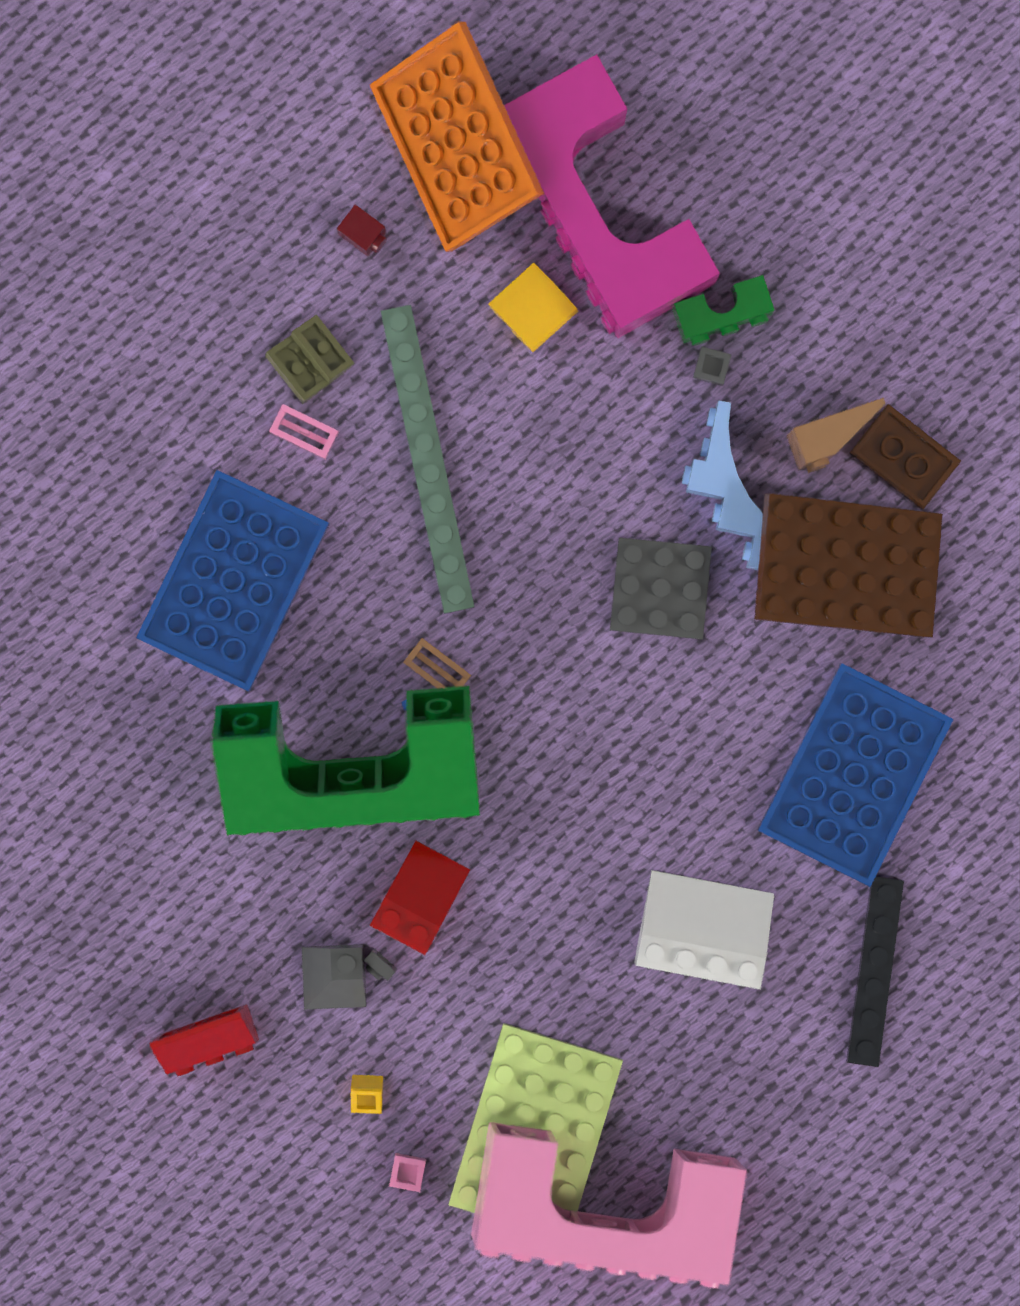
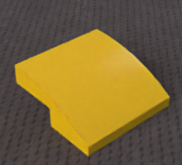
[488,262,578,352]

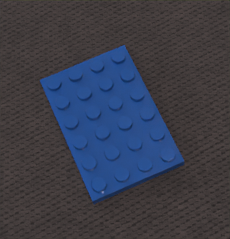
[136,470,330,692]
[757,663,954,887]

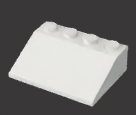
[634,870,774,989]

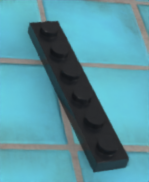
[846,876,904,1067]

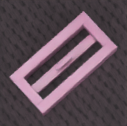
[269,404,339,460]

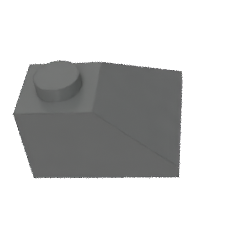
[302,944,367,1010]

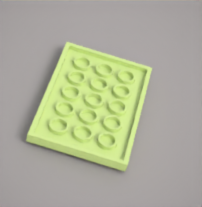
[448,1023,623,1213]

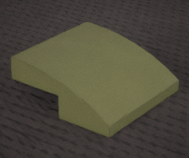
[265,315,354,404]

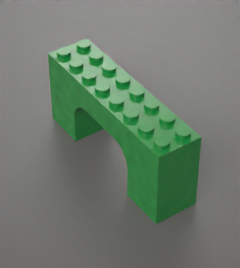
[211,686,480,835]

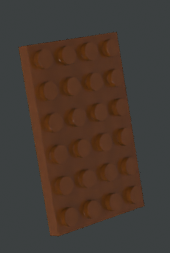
[754,493,943,638]

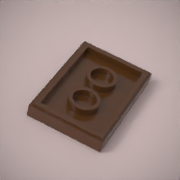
[849,404,961,510]

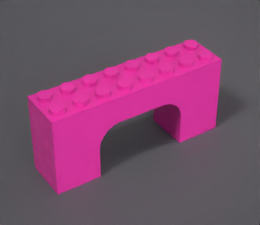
[504,54,720,339]

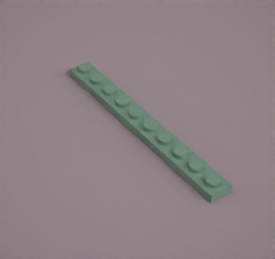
[381,305,475,614]

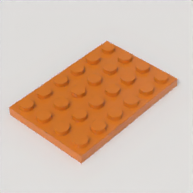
[370,22,544,252]

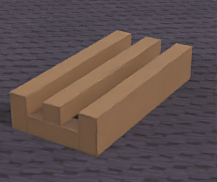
[403,638,472,688]

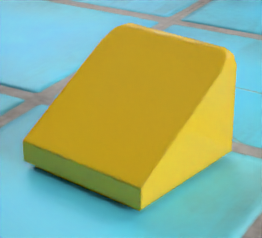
[351,1075,383,1114]

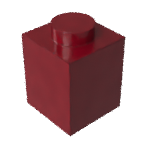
[336,204,387,257]

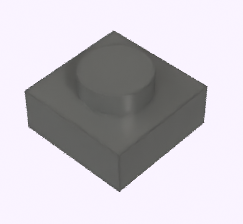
[693,347,732,386]
[364,948,397,981]

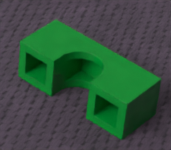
[672,275,775,346]

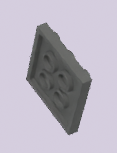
[610,538,712,640]

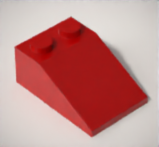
[370,840,471,955]

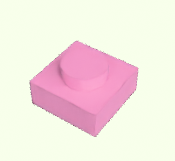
[389,1153,426,1192]

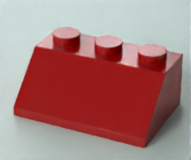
[149,1004,259,1077]

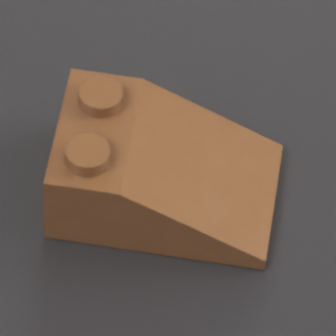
[787,398,886,473]

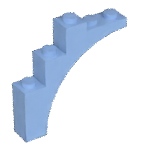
[682,400,763,570]

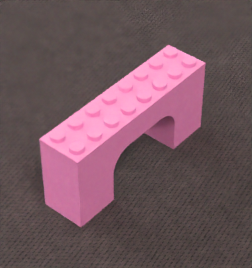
[471,1122,747,1288]

